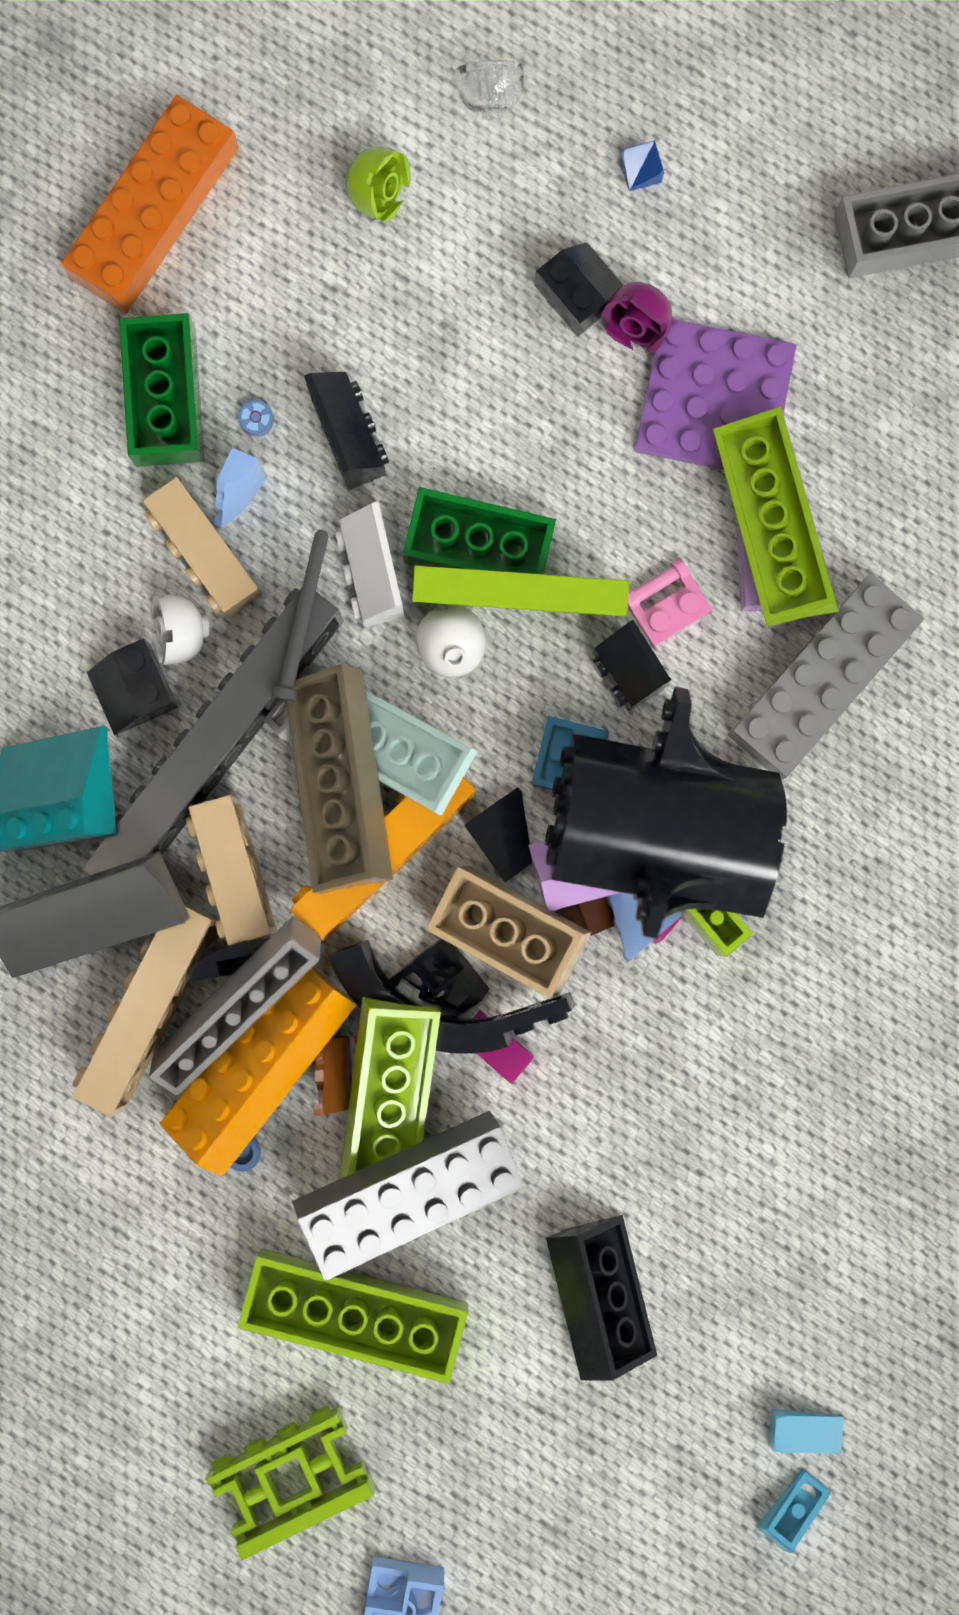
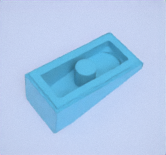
[769,1409,844,1453]
[756,1469,831,1554]

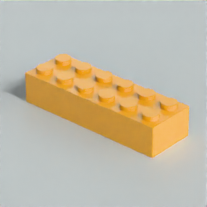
[290,777,476,941]
[159,967,357,1177]

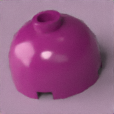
[601,282,672,353]

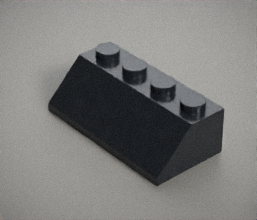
[546,1215,658,1381]

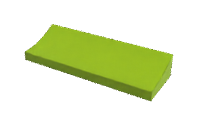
[713,407,839,627]
[412,566,630,617]
[339,997,441,1179]

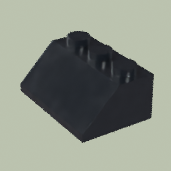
[304,371,389,490]

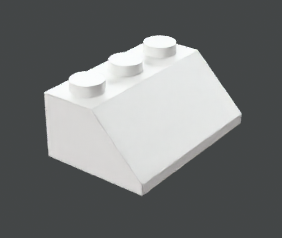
[335,502,405,627]

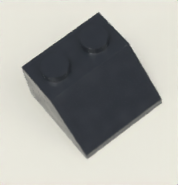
[534,242,624,337]
[591,620,671,711]
[87,638,179,736]

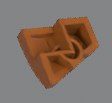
[314,1036,352,1116]

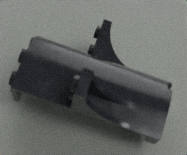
[545,687,787,939]

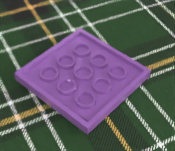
[635,319,797,470]

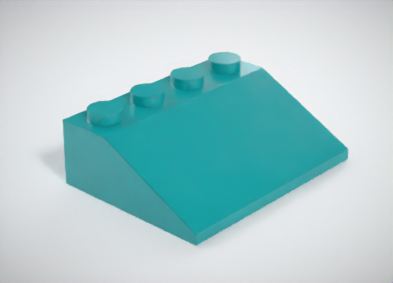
[0,726,117,852]

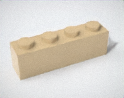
[143,477,262,619]

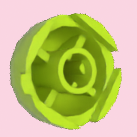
[346,147,410,221]

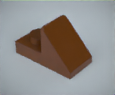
[554,897,614,936]

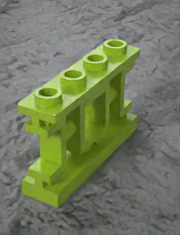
[205,1406,376,1561]

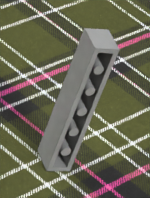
[149,916,321,1096]

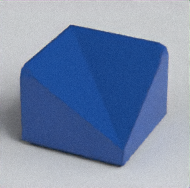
[620,140,664,192]

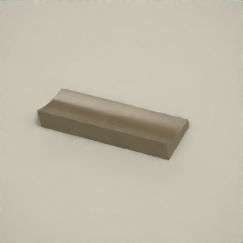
[287,664,393,894]

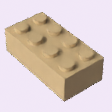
[186,795,277,946]
[426,866,592,999]

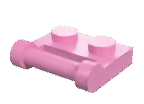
[628,558,713,648]

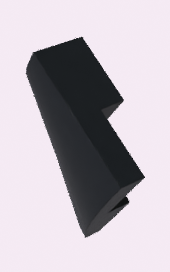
[464,787,532,883]
[187,938,269,982]
[389,938,490,1017]

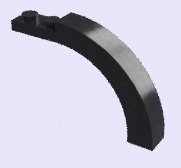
[328,940,575,1054]

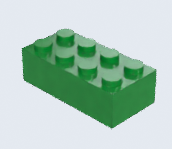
[119,313,205,467]
[402,487,556,574]

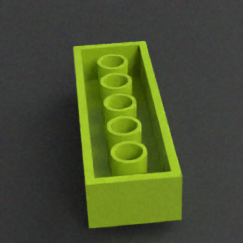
[238,1248,468,1384]

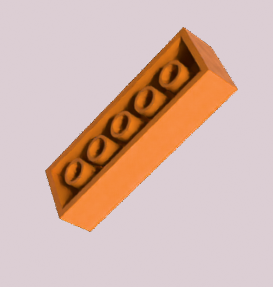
[61,94,239,315]

